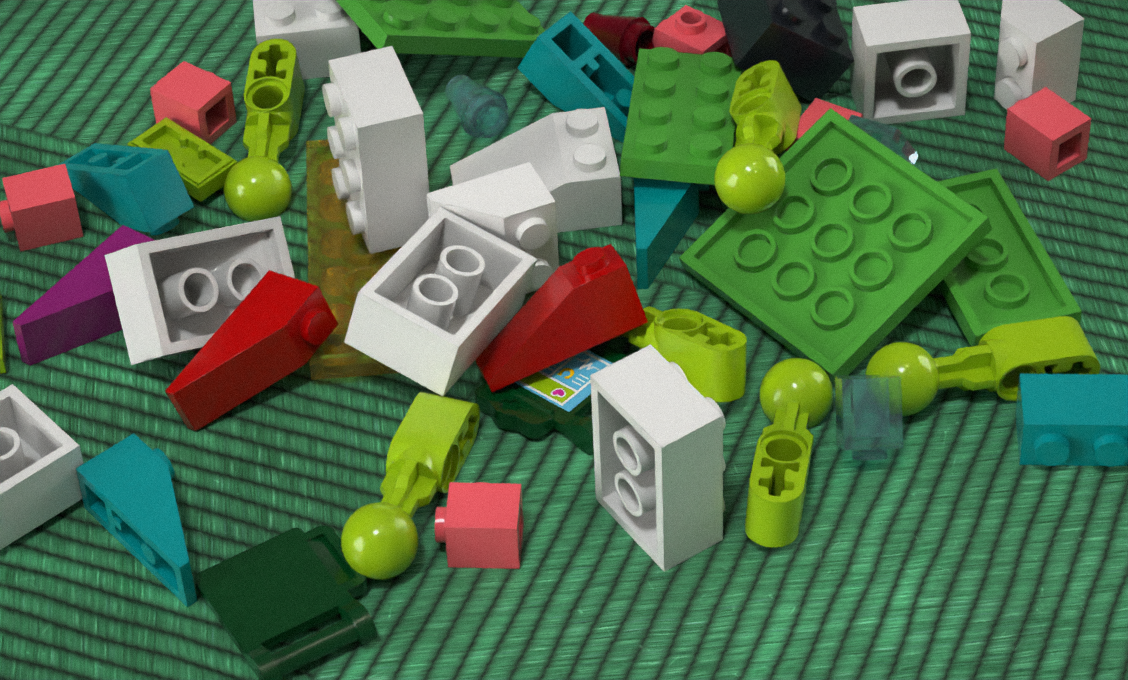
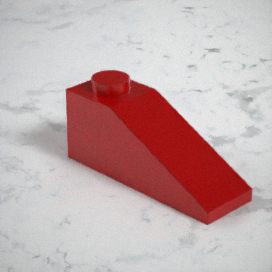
[475,244,648,392]
[165,270,339,431]

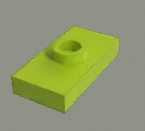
[127,117,237,202]

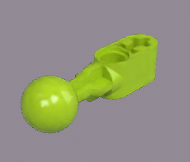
[224,39,305,221]
[714,60,802,214]
[612,306,747,402]
[865,316,1101,416]
[745,358,833,548]
[341,392,480,580]

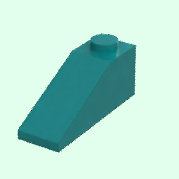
[518,11,634,143]
[58,143,194,235]
[634,178,709,289]
[76,433,197,608]

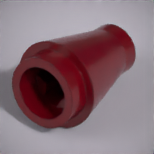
[583,12,655,66]

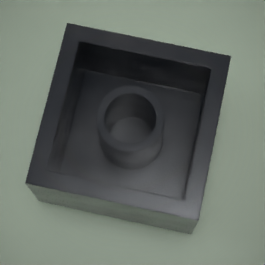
[717,0,854,102]

